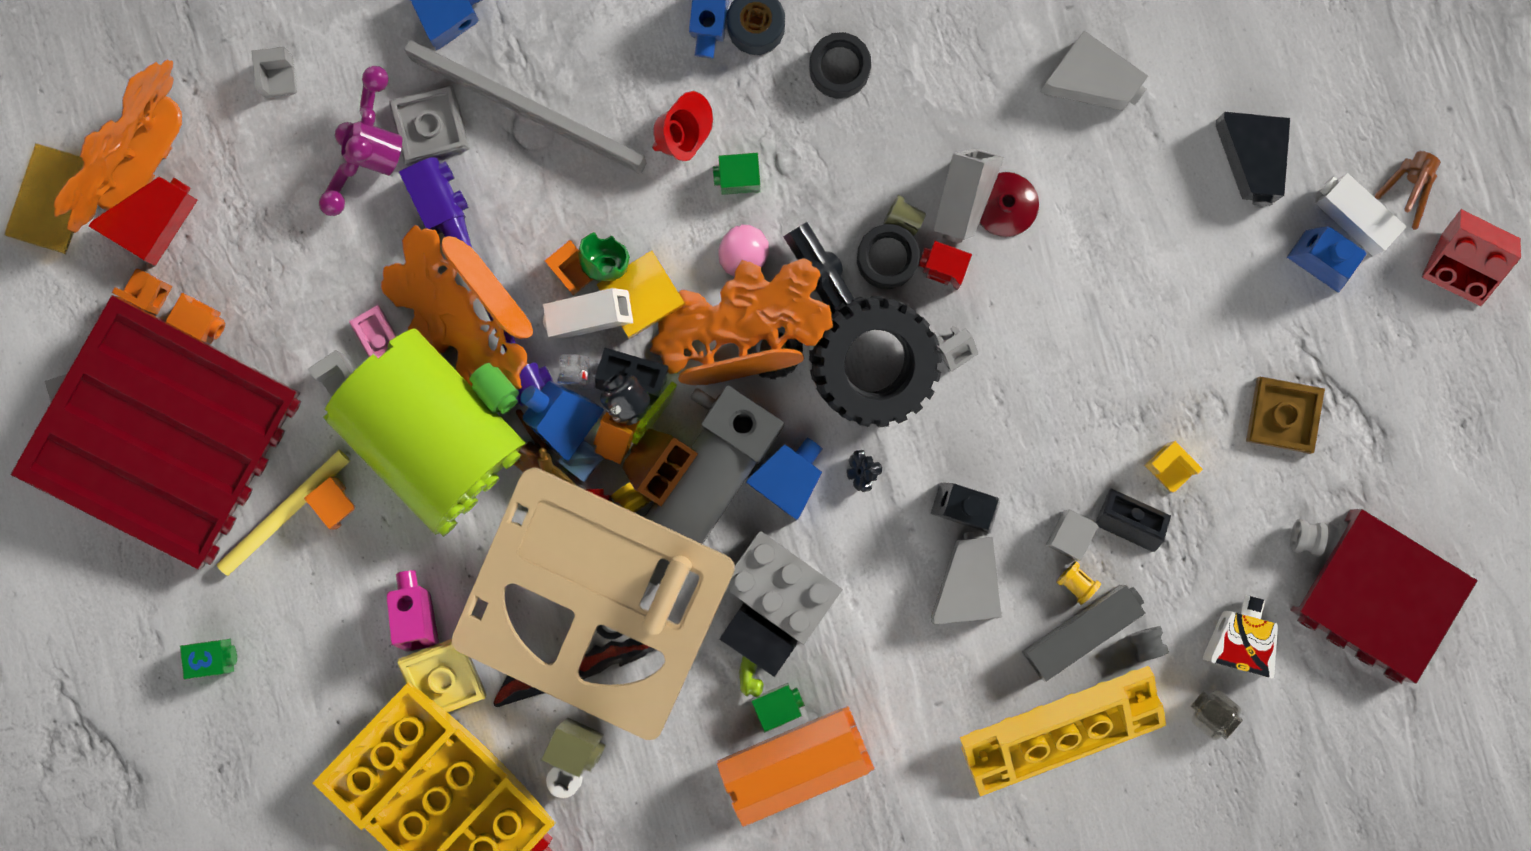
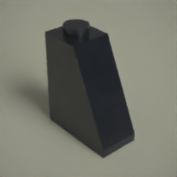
[1216,112,1290,206]

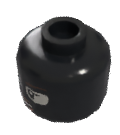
[600,373,651,426]

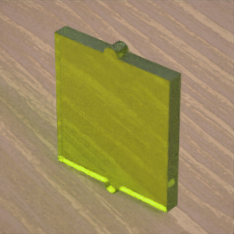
[632,381,677,445]

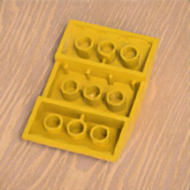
[312,682,555,851]

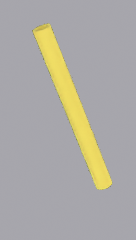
[216,450,350,576]

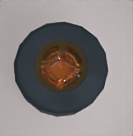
[727,0,785,55]

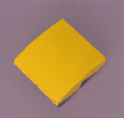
[596,250,686,339]

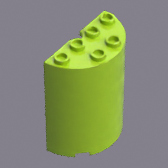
[323,328,526,537]

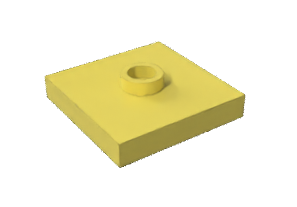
[397,639,486,713]

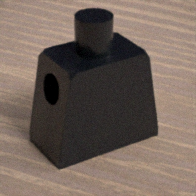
[930,483,1000,533]

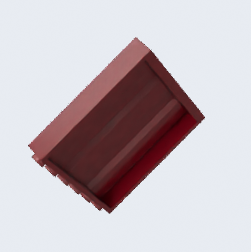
[10,295,302,570]

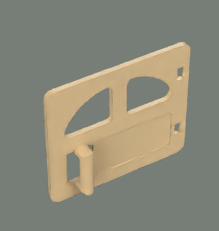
[452,468,735,740]

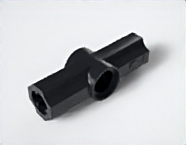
[783,222,854,316]

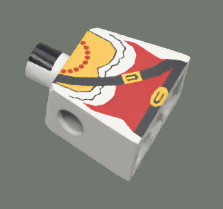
[1202,595,1278,679]

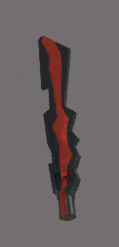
[493,638,656,707]

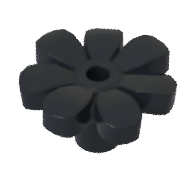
[846,450,882,492]

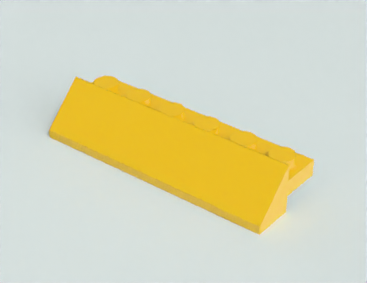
[960,666,1166,797]

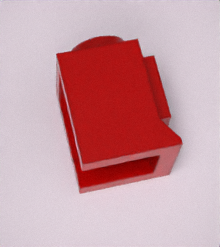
[918,241,972,290]

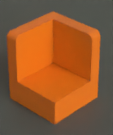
[545,240,593,296]
[111,269,173,315]
[304,477,356,530]

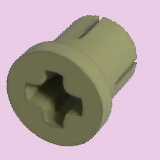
[883,195,926,236]

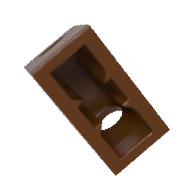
[622,429,698,506]

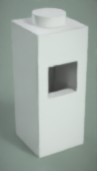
[1315,173,1407,256]
[543,288,633,339]

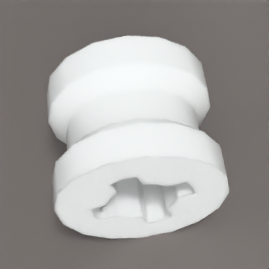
[546,766,583,798]

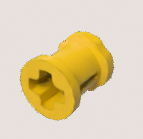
[1056,561,1101,605]

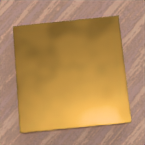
[1246,376,1325,454]

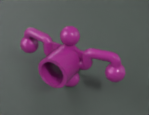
[319,65,403,216]

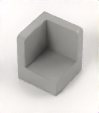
[251,47,297,98]
[308,350,355,397]
[1046,509,1098,561]

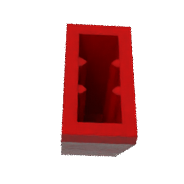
[89,176,198,266]

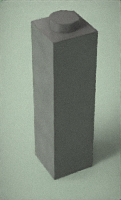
[1022,585,1146,682]

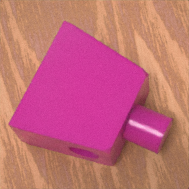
[387,570,439,652]

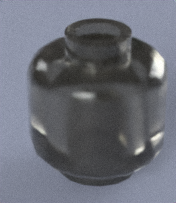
[1191,690,1243,740]

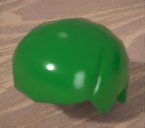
[578,232,630,281]

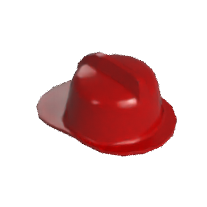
[652,91,713,162]

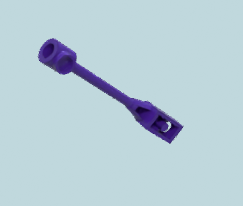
[399,157,554,407]

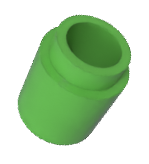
[469,363,519,414]

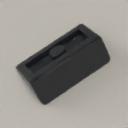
[1095,488,1171,552]

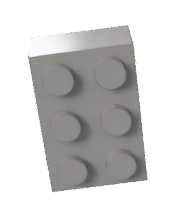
[726,531,843,645]

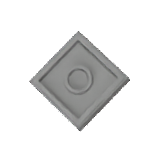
[389,85,470,165]

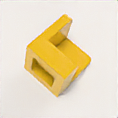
[1144,441,1203,493]

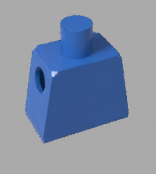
[411,0,482,51]
[689,0,730,58]
[1287,226,1367,292]
[520,381,604,461]
[746,437,823,521]

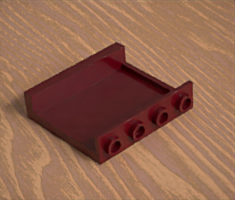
[1290,509,1478,685]

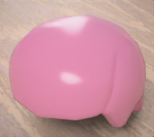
[718,224,769,277]

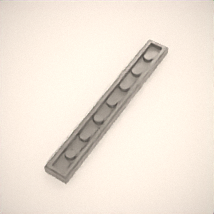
[404,40,647,173]

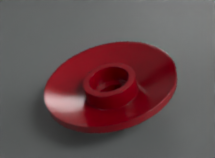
[979,172,1039,237]

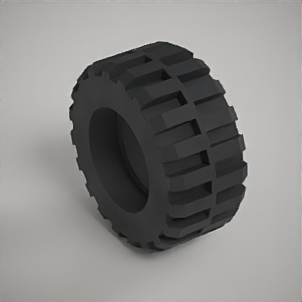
[809,296,942,428]

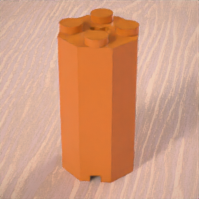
[717,706,875,827]

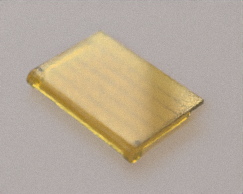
[4,143,84,254]

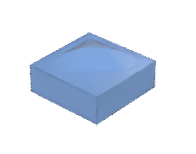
[557,440,604,482]

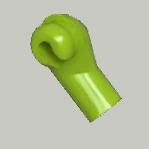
[739,656,764,697]

